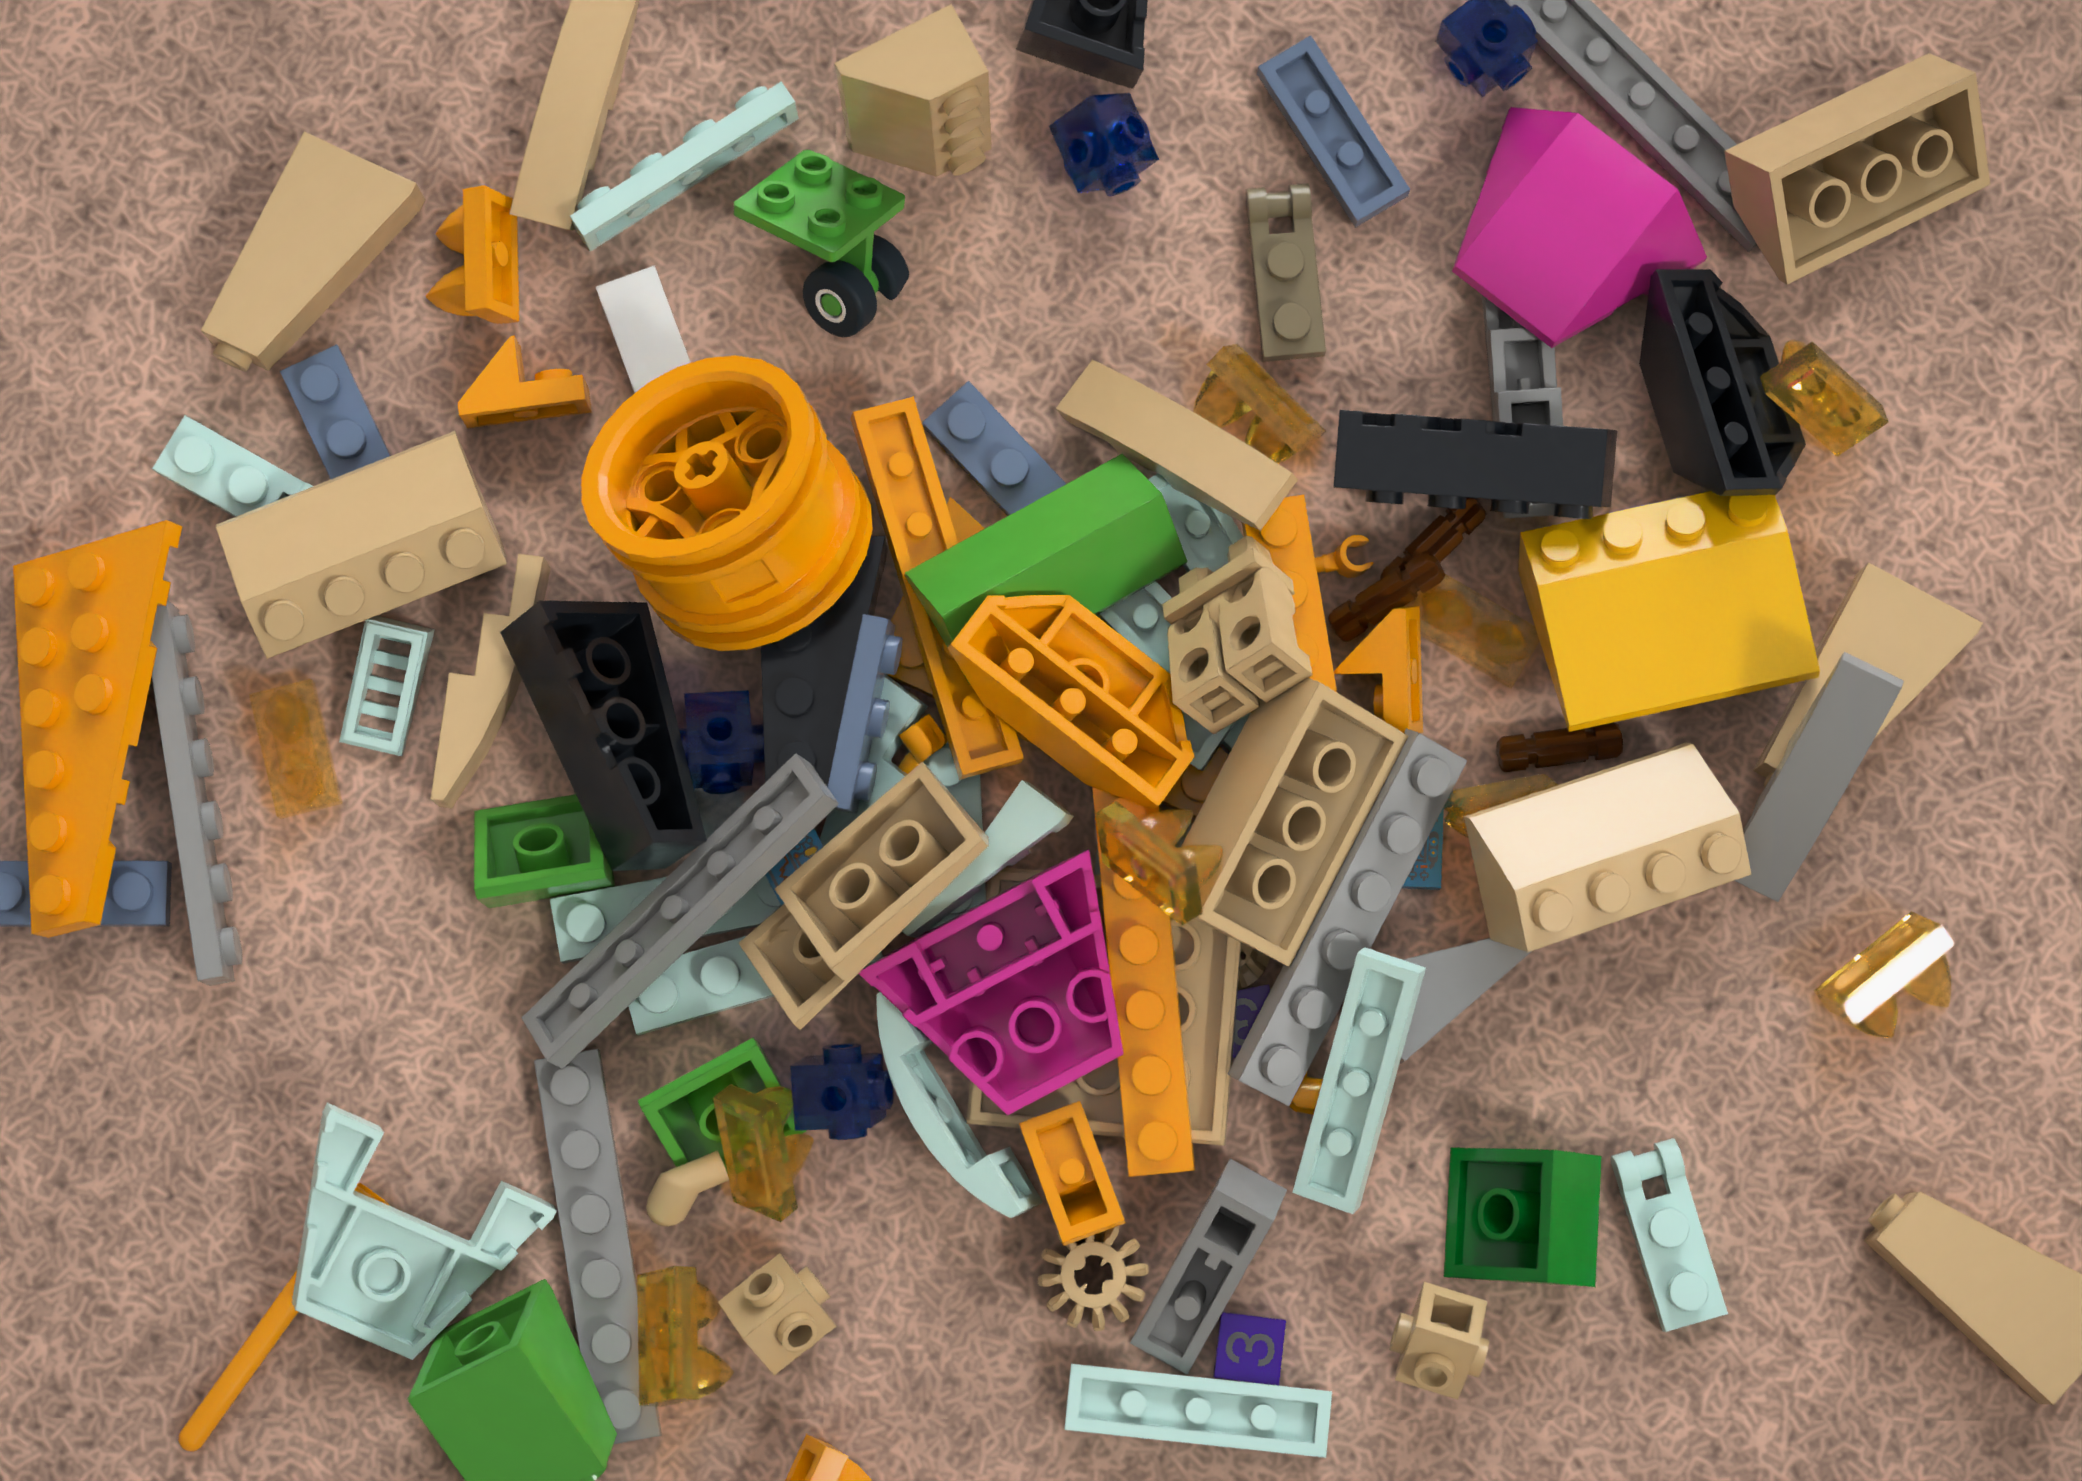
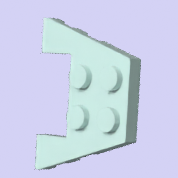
[820,675,1074,938]
[292,1103,557,1360]

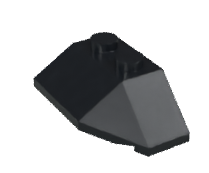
[1639,269,1806,496]

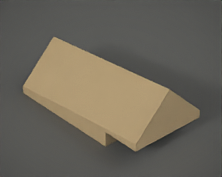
[739,762,989,1030]

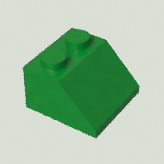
[1444,1147,1602,1287]

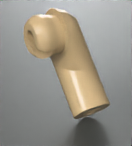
[646,1150,729,1227]

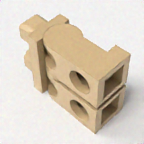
[1162,536,1313,734]

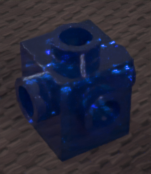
[1435,0,1538,97]
[1049,93,1159,196]
[679,690,765,795]
[790,1043,894,1140]

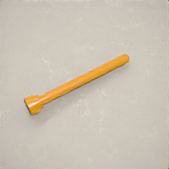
[178,1182,390,1452]

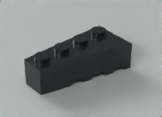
[1016,0,1148,89]
[1334,410,1617,519]
[761,536,888,787]
[500,601,707,871]

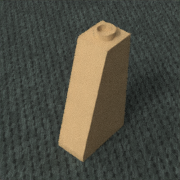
[201,131,425,372]
[1753,562,1983,787]
[1864,1192,2082,1405]

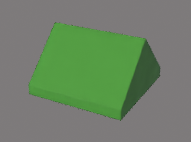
[474,794,615,908]
[637,1038,806,1174]

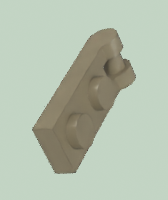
[1245,183,1326,362]

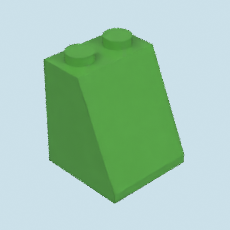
[407,1279,617,1481]

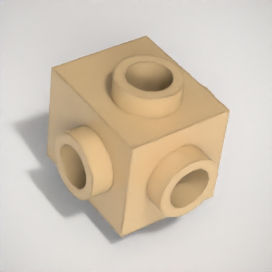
[718,1253,837,1376]
[1389,1282,1489,1400]

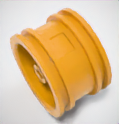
[581,355,873,651]

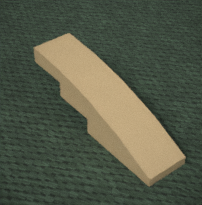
[509,0,640,230]
[1055,359,1298,531]
[430,554,551,808]

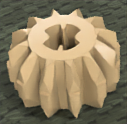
[1038,1226,1149,1331]

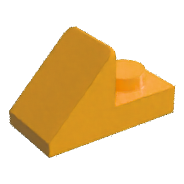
[457,335,592,428]
[1334,606,1423,733]
[1019,1101,1125,1246]

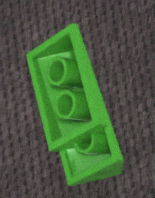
[904,453,1188,685]

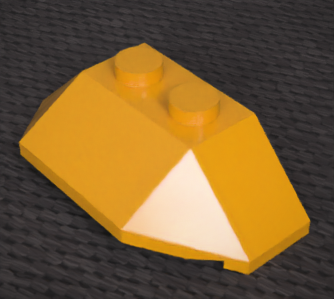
[948,595,1195,809]

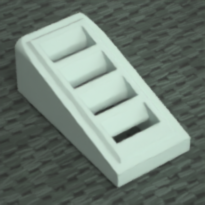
[339,616,435,756]

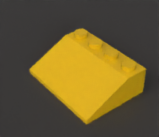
[1518,491,1820,732]

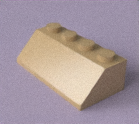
[835,4,992,177]
[1724,53,1990,284]
[216,431,507,659]
[1155,678,1409,967]
[1464,742,1752,952]

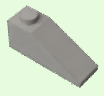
[1399,938,1532,1065]
[1130,1159,1287,1374]

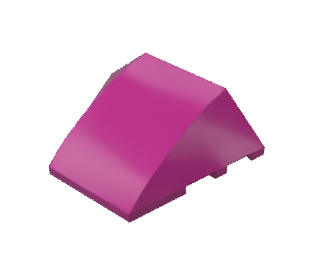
[1452,107,1707,348]
[858,849,1124,1115]

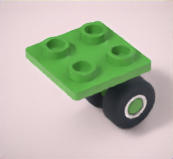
[733,150,909,337]

